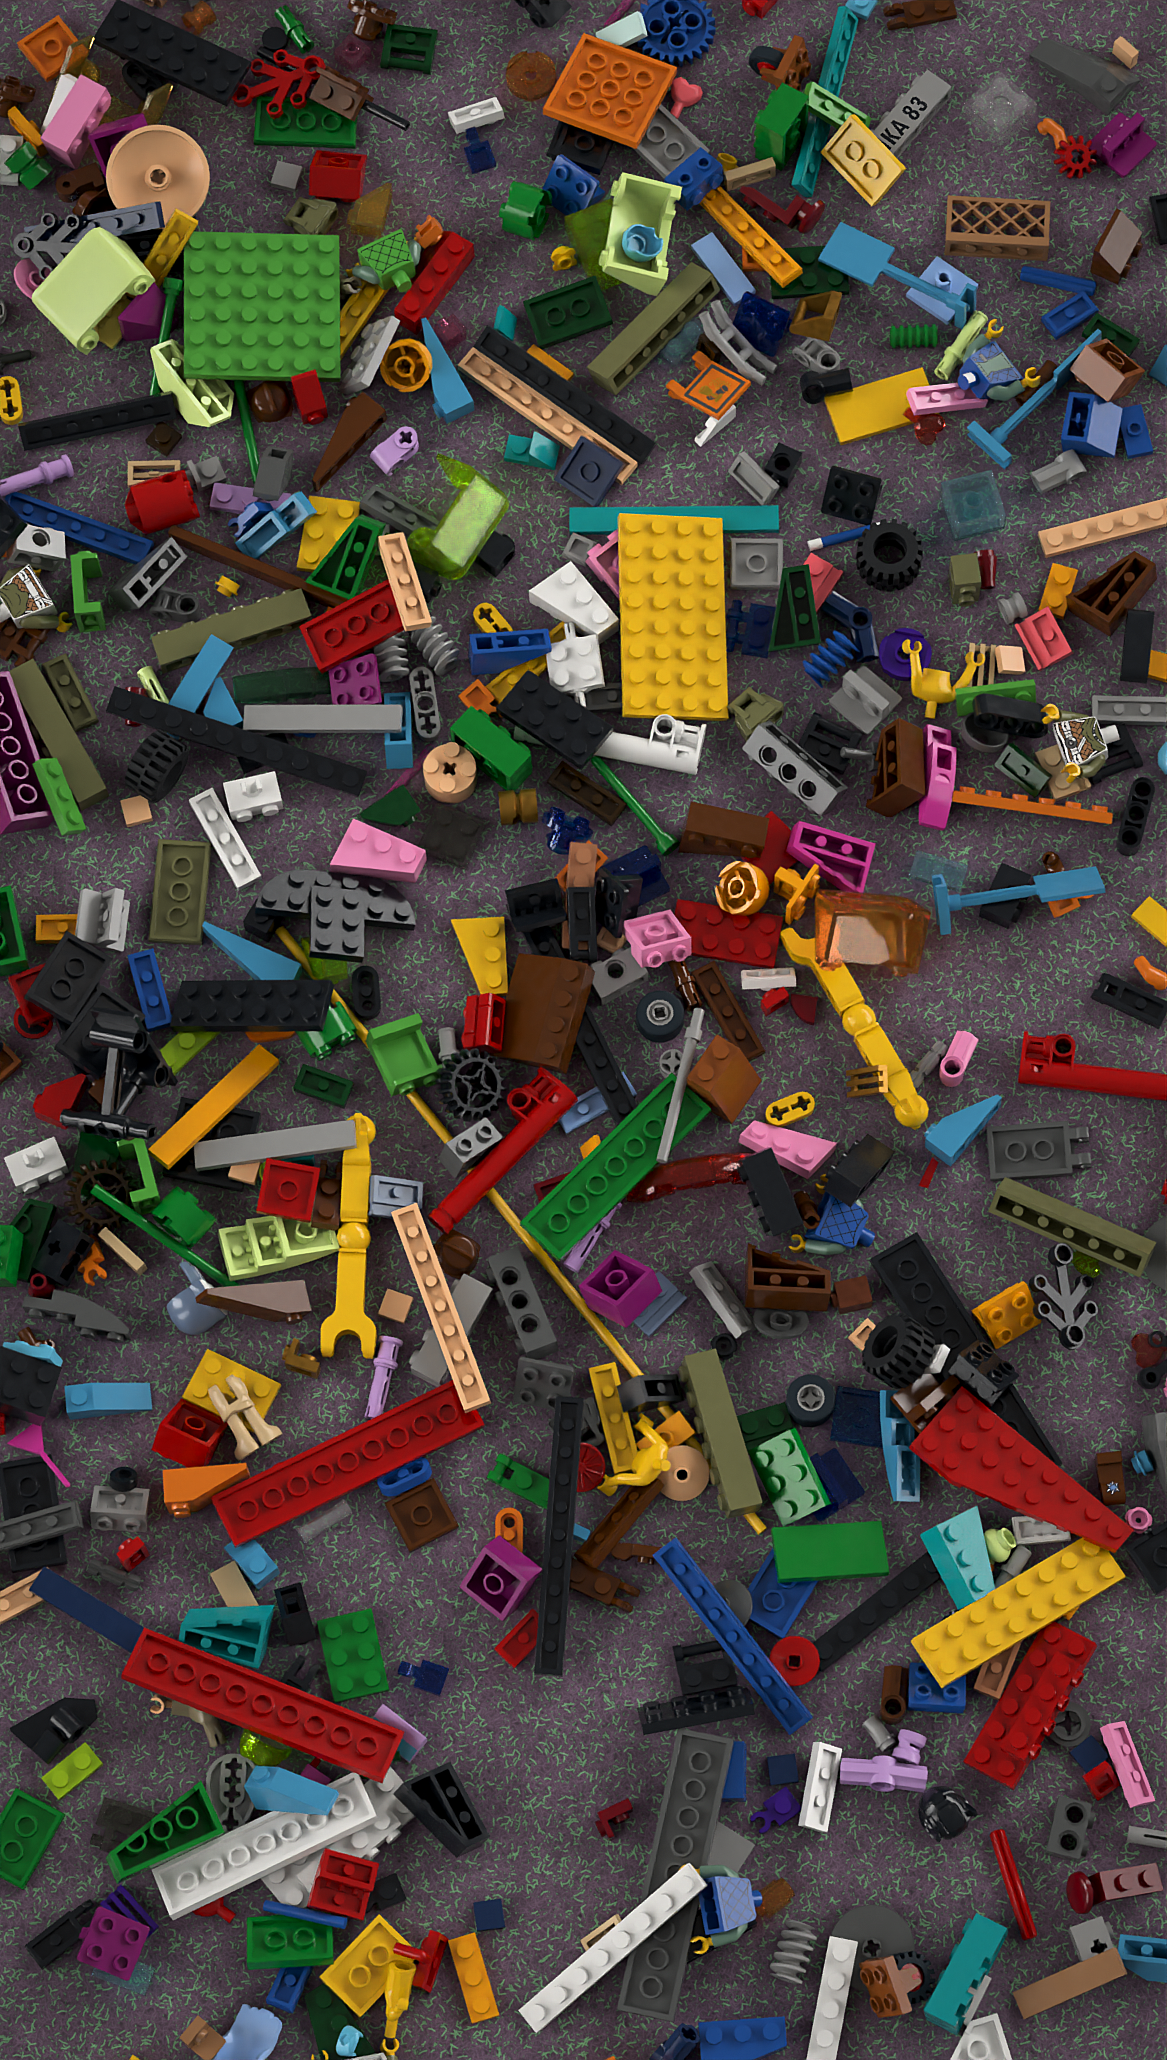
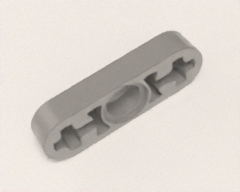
[409,667,441,742]

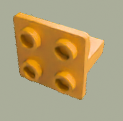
[774,863,821,925]
[971,1281,1042,1349]

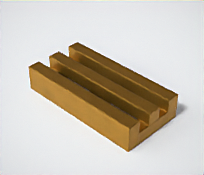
[846,1065,888,1098]

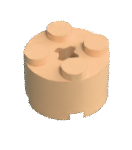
[423,742,477,803]

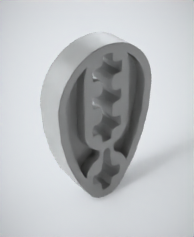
[206,1754,256,1835]

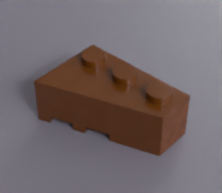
[1066,551,1157,637]
[866,718,925,817]
[678,801,769,858]
[745,1243,831,1312]

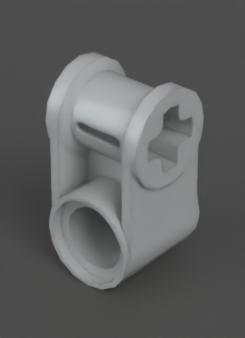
[792,337,840,374]

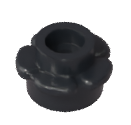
[710,1333,737,1360]

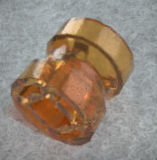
[181,0,217,36]

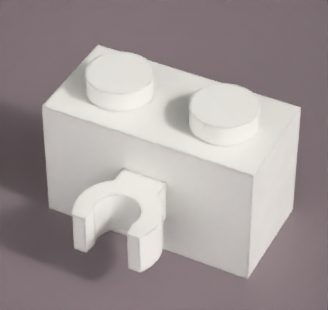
[223,771,283,822]
[4,1137,69,1194]

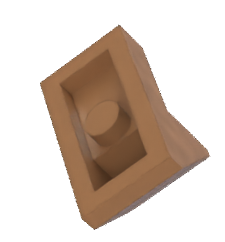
[179,2016,226,2060]

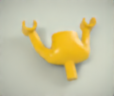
[902,639,985,719]
[597,1413,671,1496]

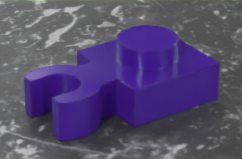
[750,1787,801,1834]

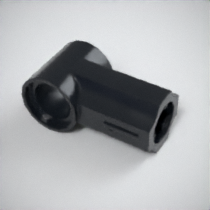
[800,368,853,404]

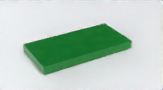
[254,96,358,149]
[771,1521,889,1583]

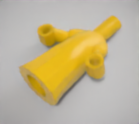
[384,1960,416,2038]

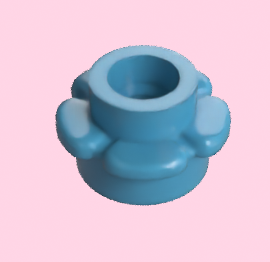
[1131,1450,1154,1476]

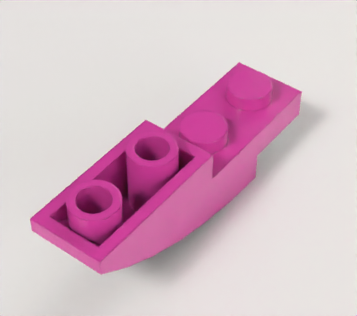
[919,724,957,831]

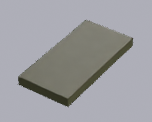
[148,839,212,945]

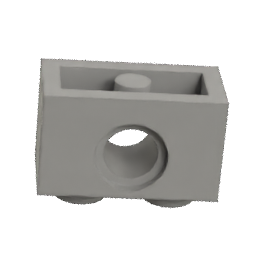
[6,523,66,572]
[590,947,648,1006]

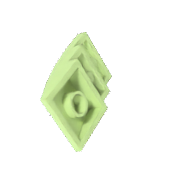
[218,1210,339,1281]

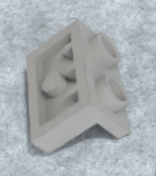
[90,1486,150,1532]

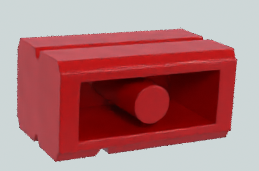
[461,993,506,1054]

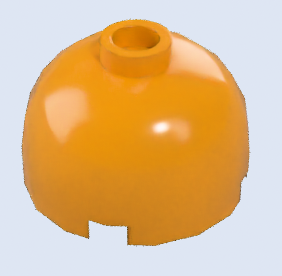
[379,339,433,392]
[715,861,770,915]

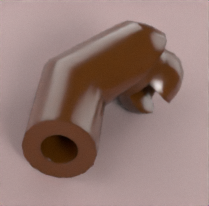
[1042,851,1065,874]
[18,1327,56,1349]

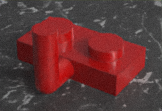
[393,1930,449,1994]

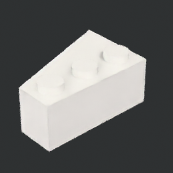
[529,561,619,644]

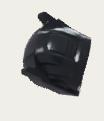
[918,1786,978,1842]

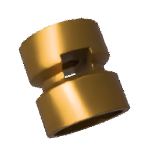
[498,788,538,826]

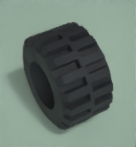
[856,519,923,592]
[125,730,189,803]
[862,1312,935,1389]

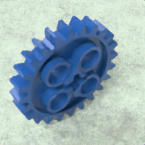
[637,0,716,67]

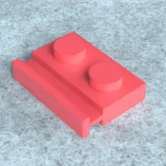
[803,553,844,614]
[1015,607,1074,671]

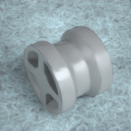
[997,592,1028,624]
[659,1049,683,1078]

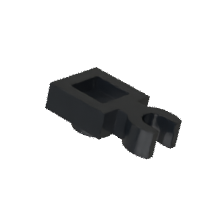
[365,1873,407,1914]

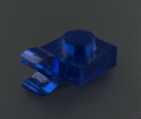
[464,127,496,174]
[398,1660,449,1697]

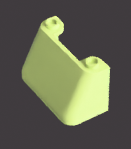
[599,172,682,296]
[32,227,155,355]

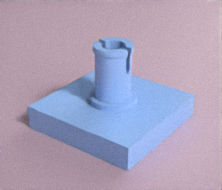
[906,256,979,325]

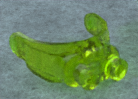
[239,1728,292,1767]

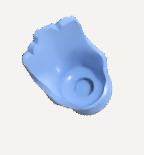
[212,2004,282,2060]

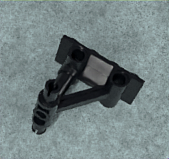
[60,1007,178,1141]

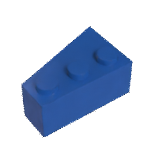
[698,2016,787,2060]

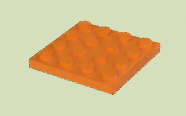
[543,33,677,149]

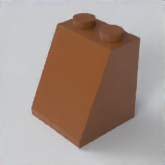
[687,1034,762,1124]

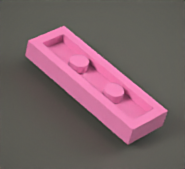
[906,383,988,415]
[1100,1721,1155,1808]

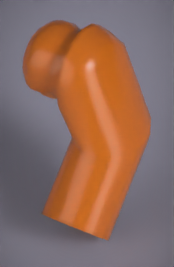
[1037,118,1068,150]
[1134,956,1167,990]

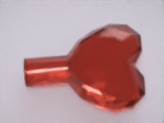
[902,406,945,446]
[1131,1333,1167,1368]

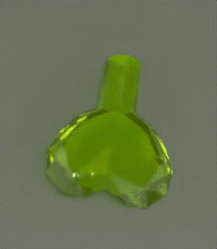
[1057,1250,1101,1278]

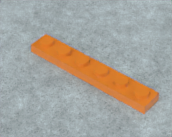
[952,786,1113,824]

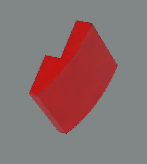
[741,811,798,885]
[307,1848,379,1922]

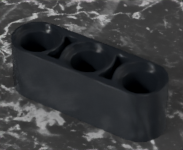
[1120,608,1155,684]
[972,693,1048,739]
[1116,777,1155,856]

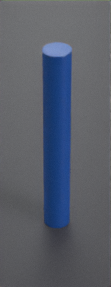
[263,1900,347,1929]

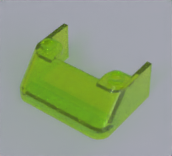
[385,453,509,580]

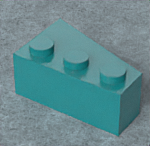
[920,1505,995,1610]
[178,1605,275,1669]

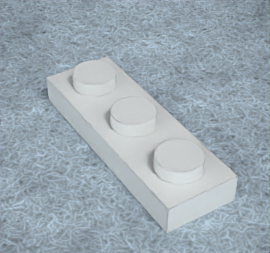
[798,1742,842,1832]

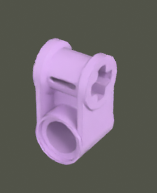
[370,426,419,476]

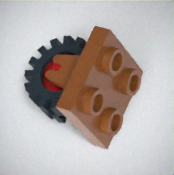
[859,1951,935,2018]

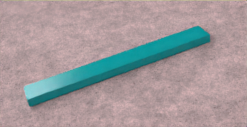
[791,6,859,198]
[569,505,779,535]

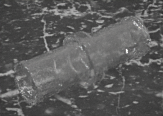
[296,1499,353,1543]

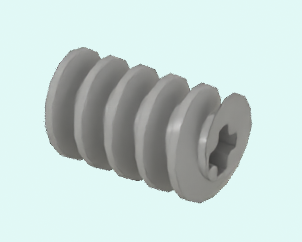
[409,616,461,676]
[373,630,410,682]
[770,1919,817,1984]

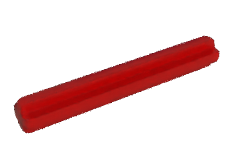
[990,1829,1037,1940]

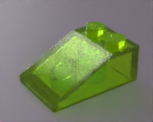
[564,198,624,291]

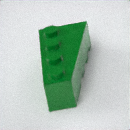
[106,1781,225,1884]

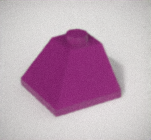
[118,283,179,342]

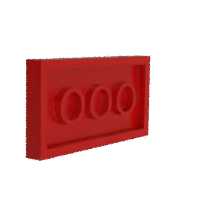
[299,579,404,673]
[674,899,783,969]

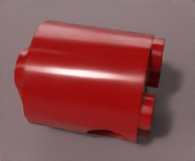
[124,469,200,536]

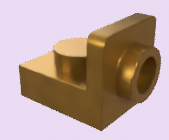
[282,1338,321,1379]

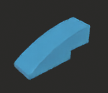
[235,491,317,559]

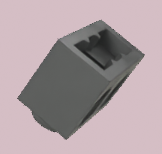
[438,1117,503,1179]
[1045,1796,1095,1863]

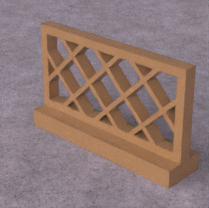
[944,195,1050,261]

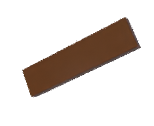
[690,961,766,1061]
[574,1478,664,1569]

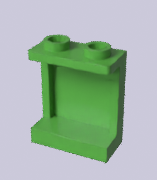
[70,551,106,633]
[365,1013,444,1097]
[116,1138,161,1215]

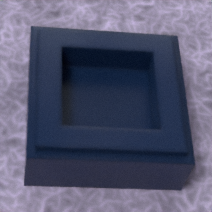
[1069,1735,1110,1773]
[767,1753,799,1786]
[473,1899,505,1932]

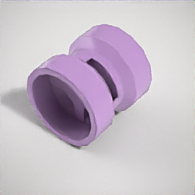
[891,1729,927,1765]

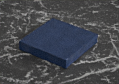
[554,435,625,507]

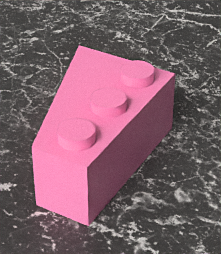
[41,75,111,170]
[330,819,427,883]

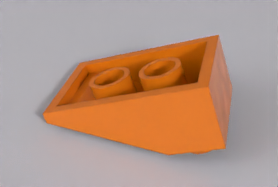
[162,1463,251,1518]

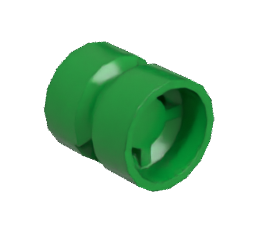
[4,141,53,190]

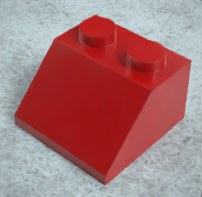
[309,150,367,202]
[151,1398,229,1468]

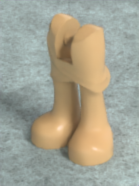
[208,1374,283,1461]

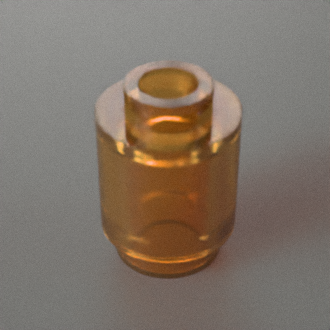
[755,1877,795,1919]

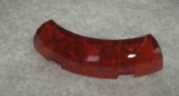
[626,1152,756,1203]

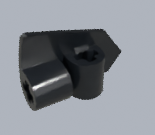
[10,1697,98,1765]

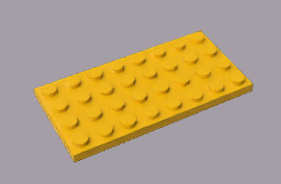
[617,513,728,721]

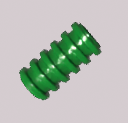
[890,324,938,349]

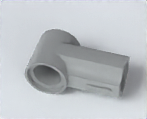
[1031,449,1087,494]

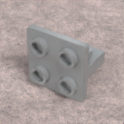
[829,666,902,735]
[75,888,130,952]

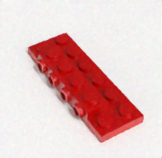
[963,1621,1097,1791]

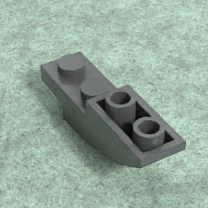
[22,1290,132,1343]

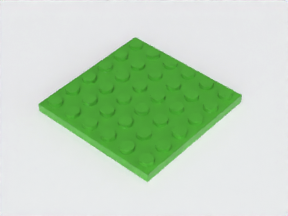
[184,231,341,382]

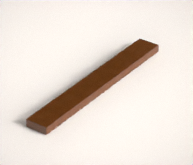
[168,525,349,608]

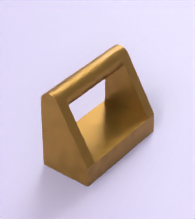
[789,291,842,342]

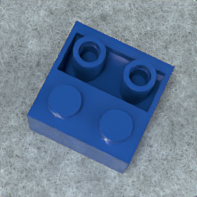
[1061,392,1123,458]

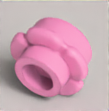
[1125,1507,1152,1534]

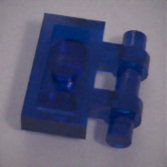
[726,600,776,659]

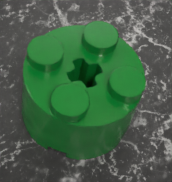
[499,181,552,241]
[295,1001,357,1061]
[151,1186,216,1250]

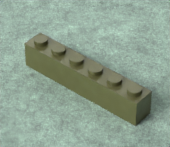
[587,262,720,396]
[151,588,312,674]
[10,659,109,811]
[988,1177,1156,1277]
[679,1349,763,1519]

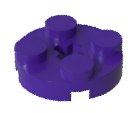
[879,628,932,681]

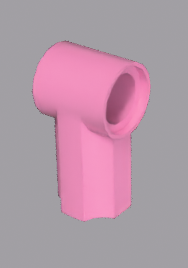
[939,1030,979,1087]

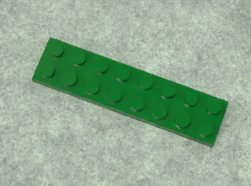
[520,1073,711,1262]

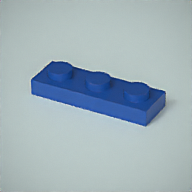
[127,948,172,1032]

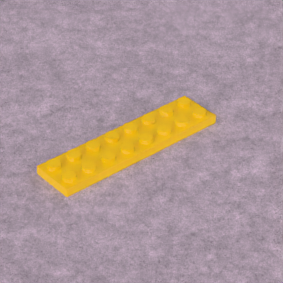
[911,1537,1126,1688]

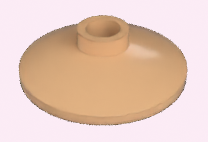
[657,1445,709,1501]

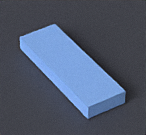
[691,232,756,306]
[559,1072,637,1134]

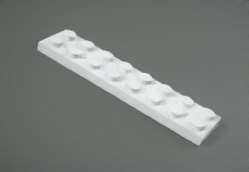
[152,1772,379,1920]

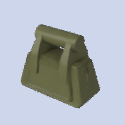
[283,197,339,235]
[727,687,784,742]

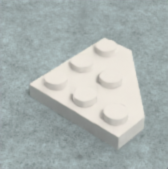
[950,2013,1012,2060]

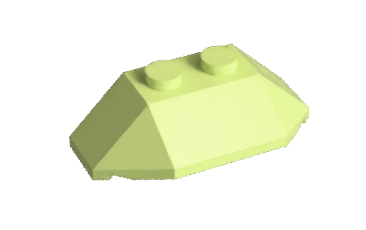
[150,339,234,427]

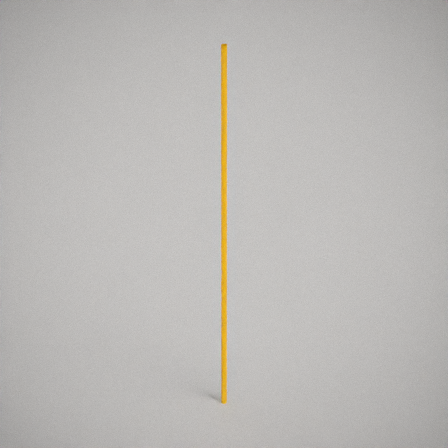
[275,926,767,1535]

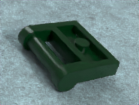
[380,24,438,75]

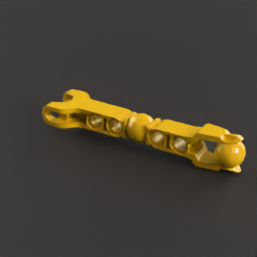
[780,910,929,1130]
[321,1113,377,1359]

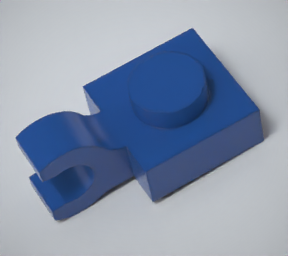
[228,501,274,538]

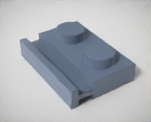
[368,1175,423,1219]
[632,1271,687,1338]

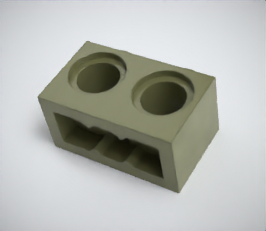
[948,553,981,607]

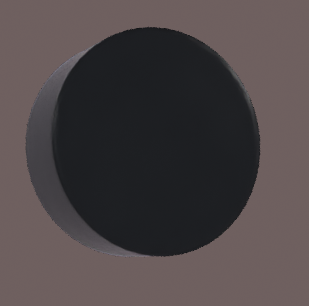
[262,27,288,53]
[110,1467,138,1492]

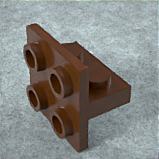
[309,66,374,121]
[891,1374,960,1434]

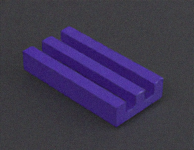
[100,1885,159,1939]

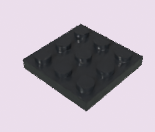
[162,1097,261,1192]

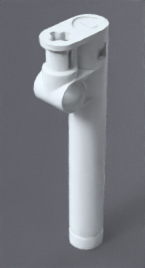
[514,714,707,775]

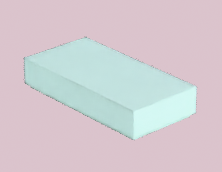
[596,11,648,48]

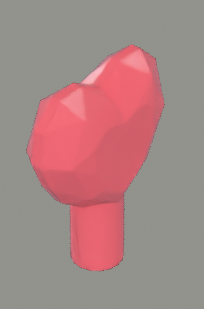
[670,77,703,120]

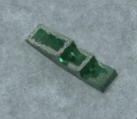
[232,667,331,703]

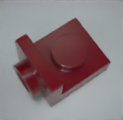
[595,1798,633,1842]

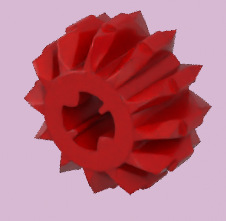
[1053,135,1097,179]

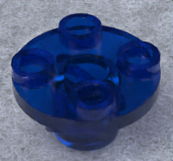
[541,807,593,855]

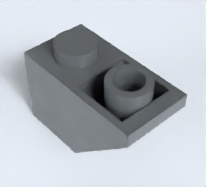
[253,445,294,501]

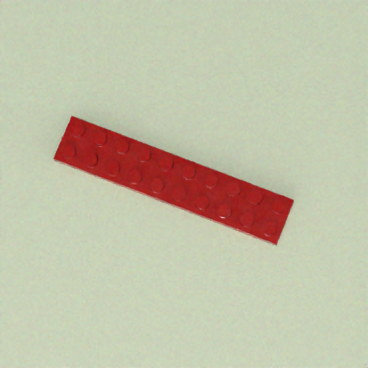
[211,1380,485,1548]
[121,1627,404,1784]

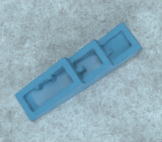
[167,634,234,740]
[880,1390,920,1502]

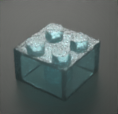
[940,470,1006,541]

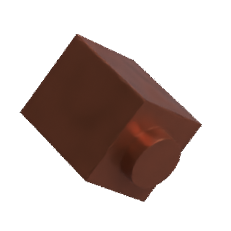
[830,1275,873,1315]

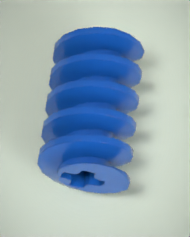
[802,630,860,688]

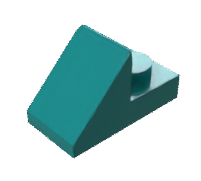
[504,431,560,470]

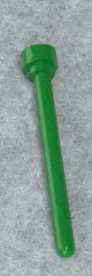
[149,277,184,396]
[591,755,680,856]

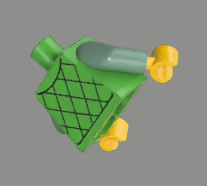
[345,229,421,292]

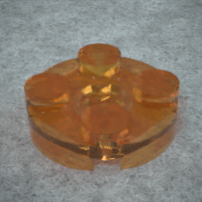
[506,51,556,102]

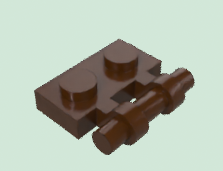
[0,617,50,667]

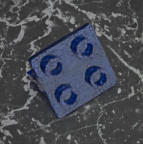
[733,291,792,357]
[600,845,670,907]
[810,1448,865,1522]

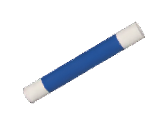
[807,522,880,551]

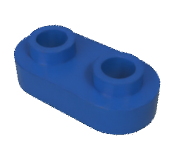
[377,1457,432,1497]

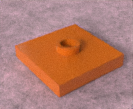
[17,15,88,83]

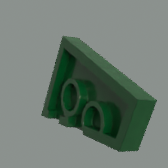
[304,1983,376,2060]

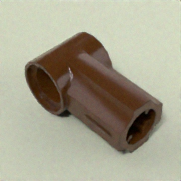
[879,1665,909,1725]

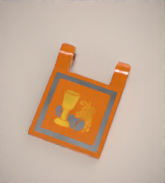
[665,351,751,420]

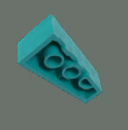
[923,1913,1008,2036]

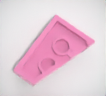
[739,1120,837,1179]

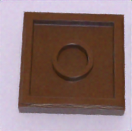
[384,1478,459,1553]

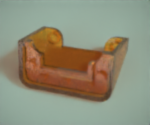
[815,889,931,977]

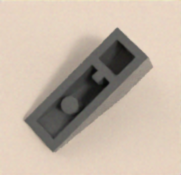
[108,537,188,612]

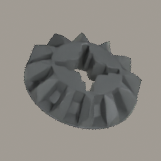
[1049,1702,1091,1748]

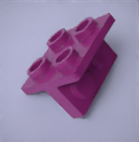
[1088,112,1157,178]
[329,653,382,705]
[77,1907,150,1981]

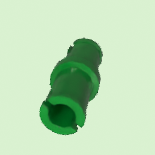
[274,5,314,54]

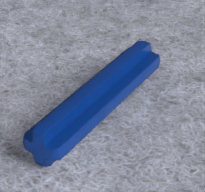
[1020,266,1096,296]

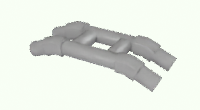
[699,300,778,386]

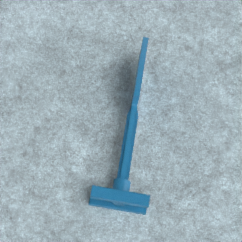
[818,222,977,329]
[967,329,1102,470]
[932,866,1106,935]

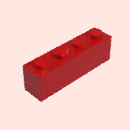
[394,231,475,335]

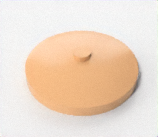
[106,125,210,230]

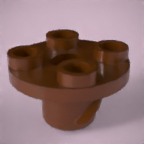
[347,0,398,41]
[0,75,36,118]

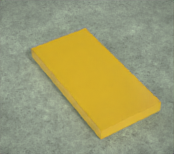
[824,367,940,445]

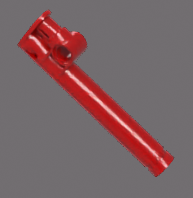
[1018,1031,1167,1101]
[427,1067,578,1235]

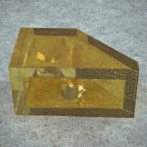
[347,183,393,239]

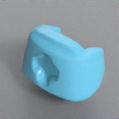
[336,2026,363,2057]

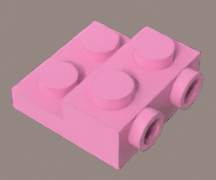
[585,529,619,599]
[622,910,691,968]

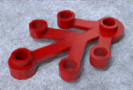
[232,49,326,119]

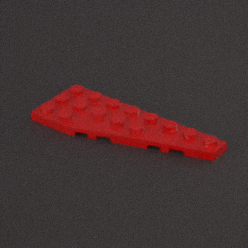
[909,1386,1134,1553]

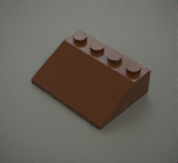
[489,953,595,1074]

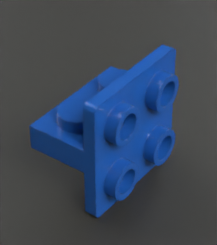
[542,154,606,223]
[907,1662,966,1714]

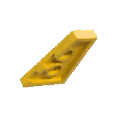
[451,917,508,996]

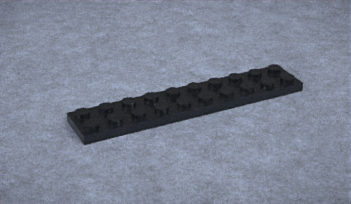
[870,1232,1062,1467]

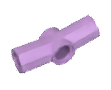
[840,1756,928,1793]

